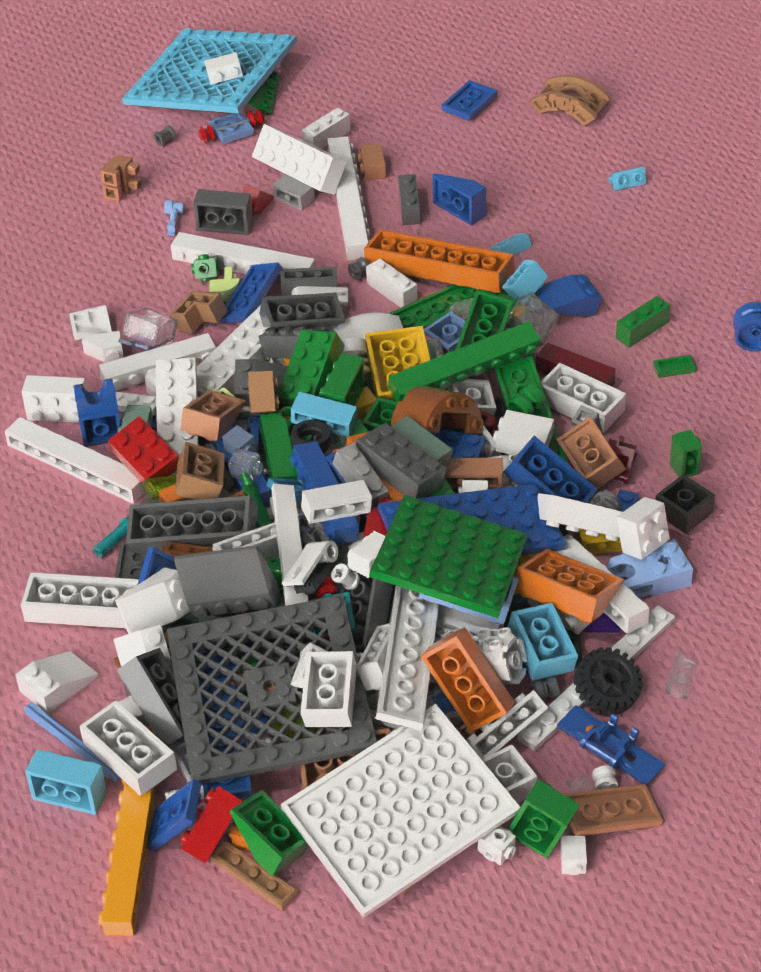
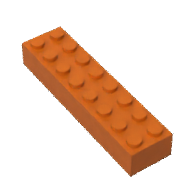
[364,229,515,293]

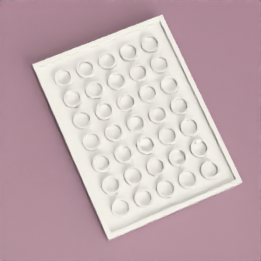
[281,704,521,918]

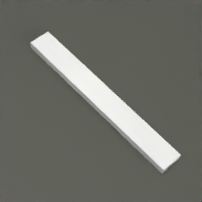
[271,484,312,634]

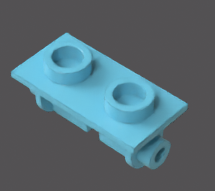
[608,166,647,191]

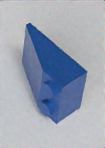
[433,173,486,226]
[534,274,602,316]

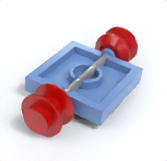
[198,109,264,144]

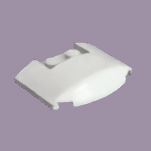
[327,312,403,359]

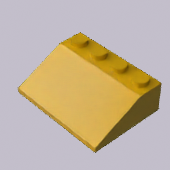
[365,326,430,402]

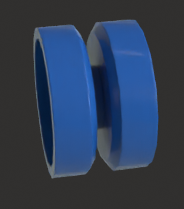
[733,302,761,351]

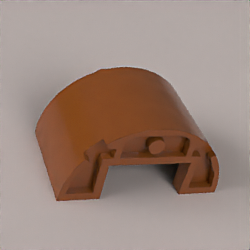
[391,386,483,434]

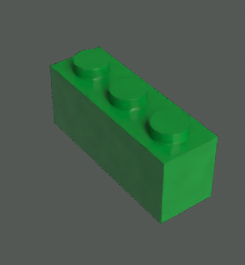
[616,296,671,348]

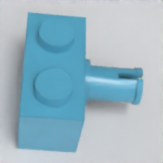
[502,260,549,304]

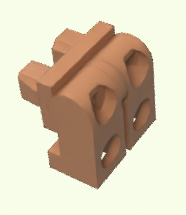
[100,155,142,202]

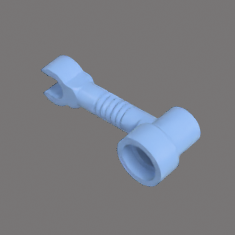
[164,200,184,236]

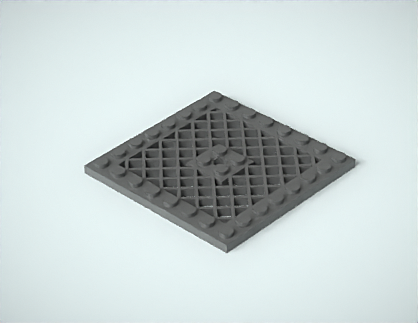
[167,595,377,785]

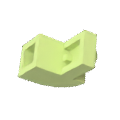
[209,267,240,303]

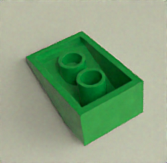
[230,790,308,876]

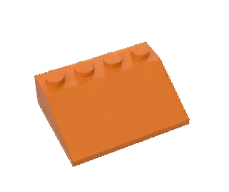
[515,549,624,623]

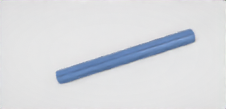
[24,702,121,782]

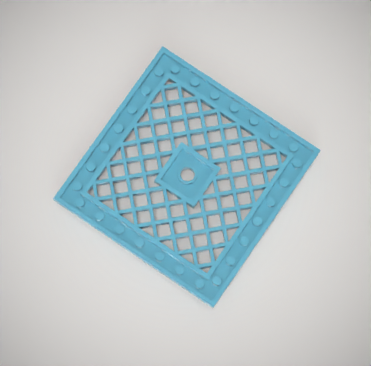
[122,28,297,113]

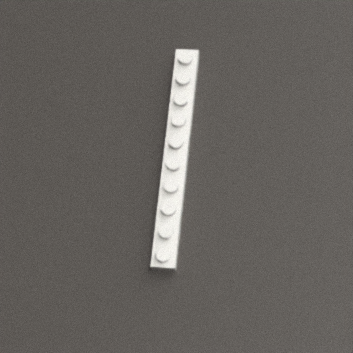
[517,605,675,752]

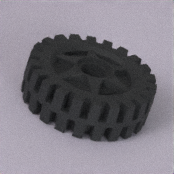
[574,647,643,716]

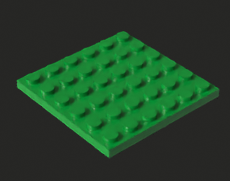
[369,495,528,618]

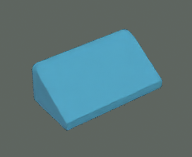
[490,233,532,255]

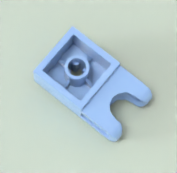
[607,539,693,598]

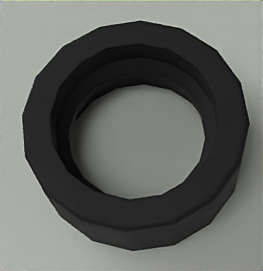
[291,420,331,454]

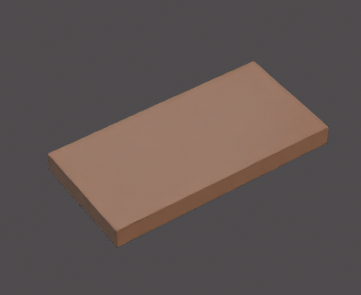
[563,784,663,836]

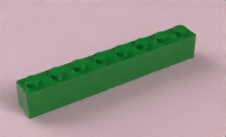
[388,321,541,404]

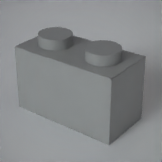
[273,174,315,211]

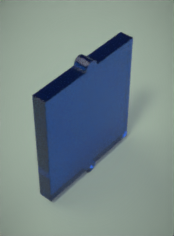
[118,338,158,350]

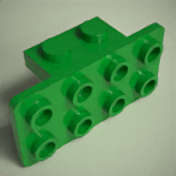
[247,71,280,115]

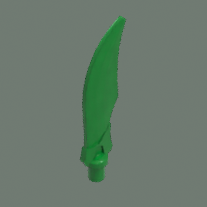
[240,472,272,528]

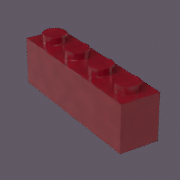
[536,342,616,387]

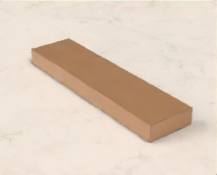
[210,841,298,911]

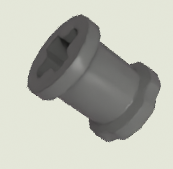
[153,125,176,146]

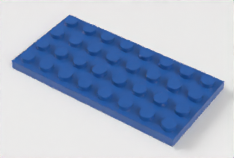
[378,484,567,555]

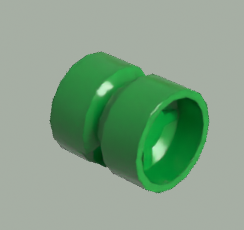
[507,383,545,415]

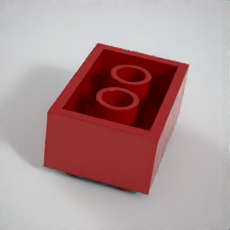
[108,416,179,491]

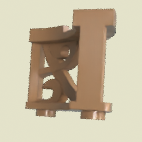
[529,75,611,126]

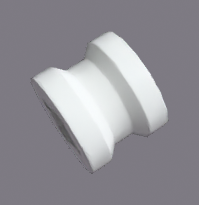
[592,766,618,790]

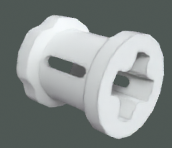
[331,564,360,590]

